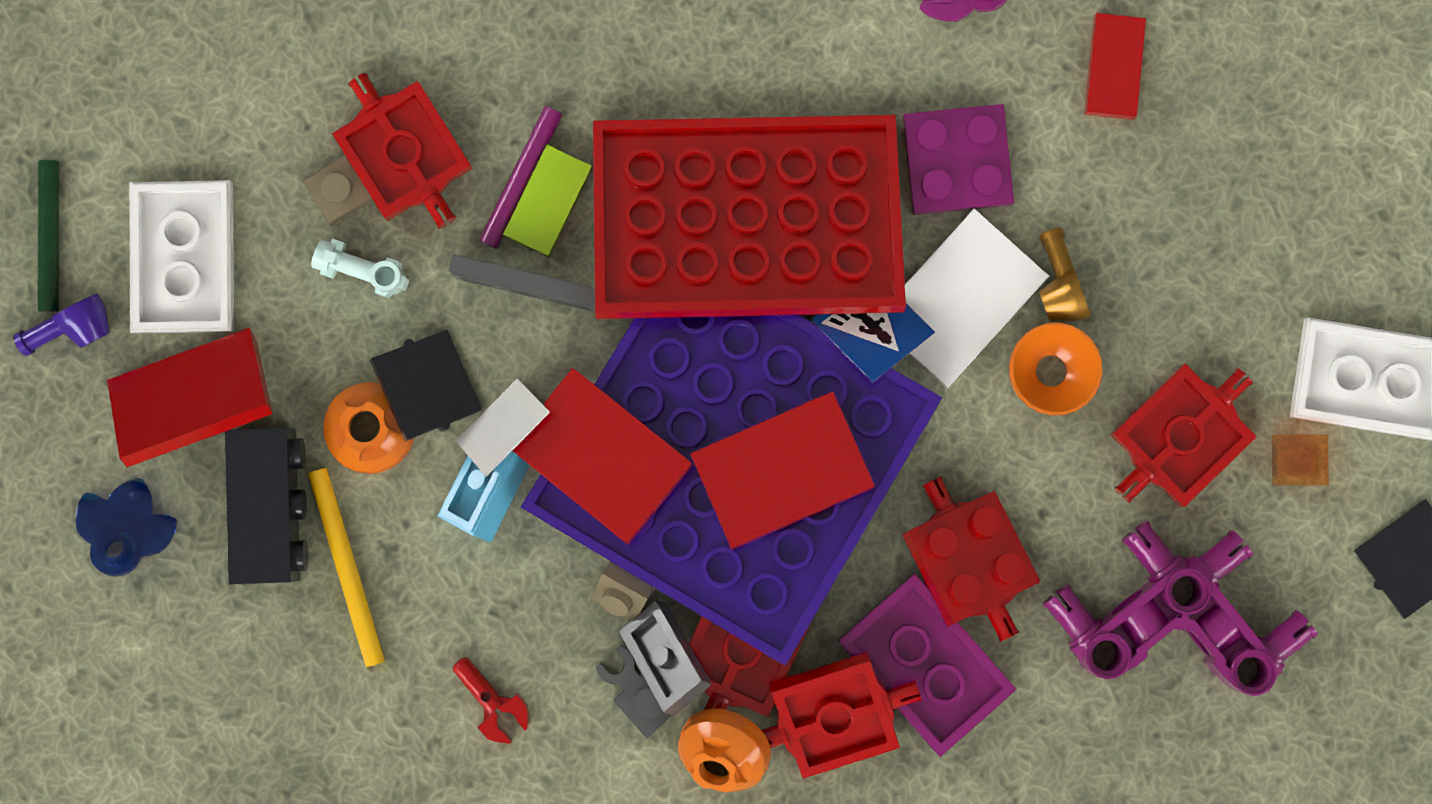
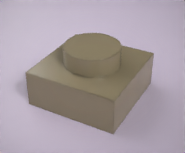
[302,155,373,226]
[590,561,654,621]

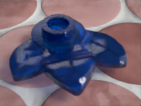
[75,478,177,577]

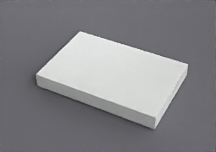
[129,180,234,334]
[905,209,1049,389]
[1289,317,1432,441]

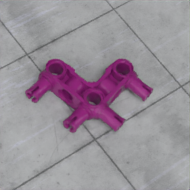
[1042,520,1318,696]

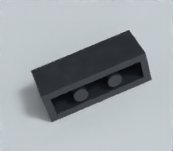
[225,428,308,585]

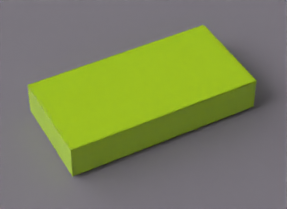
[503,145,593,258]

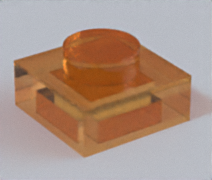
[1272,434,1329,486]

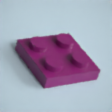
[902,104,1014,215]

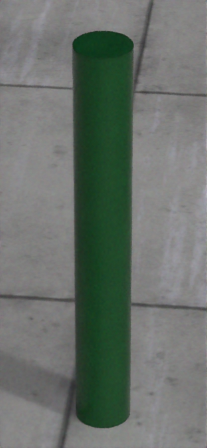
[37,160,59,312]

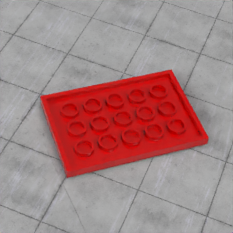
[593,115,906,319]

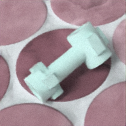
[311,238,410,299]

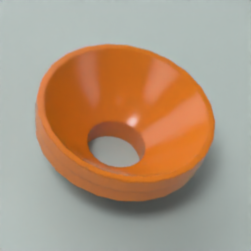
[1008,323,1103,416]
[323,382,415,474]
[678,709,771,793]

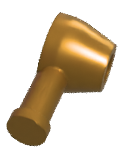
[1039,227,1091,322]

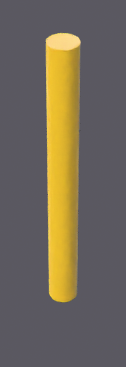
[307,468,386,668]

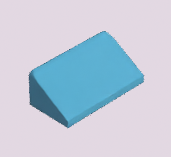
[437,451,529,542]

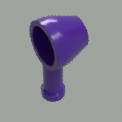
[13,293,110,356]

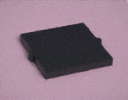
[370,330,482,442]
[1354,499,1432,619]

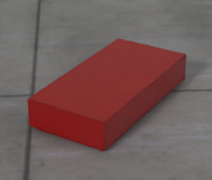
[1084,13,1146,120]

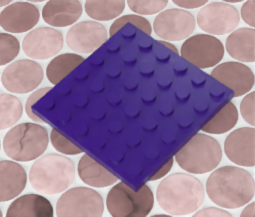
[521,315,942,666]

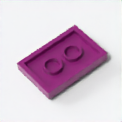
[837,573,1017,758]

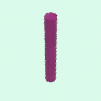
[479,106,562,250]

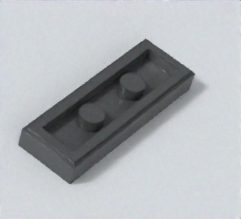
[449,254,595,312]

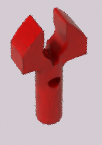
[452,657,529,744]

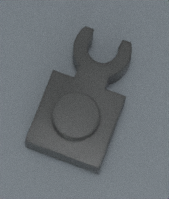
[596,645,672,739]

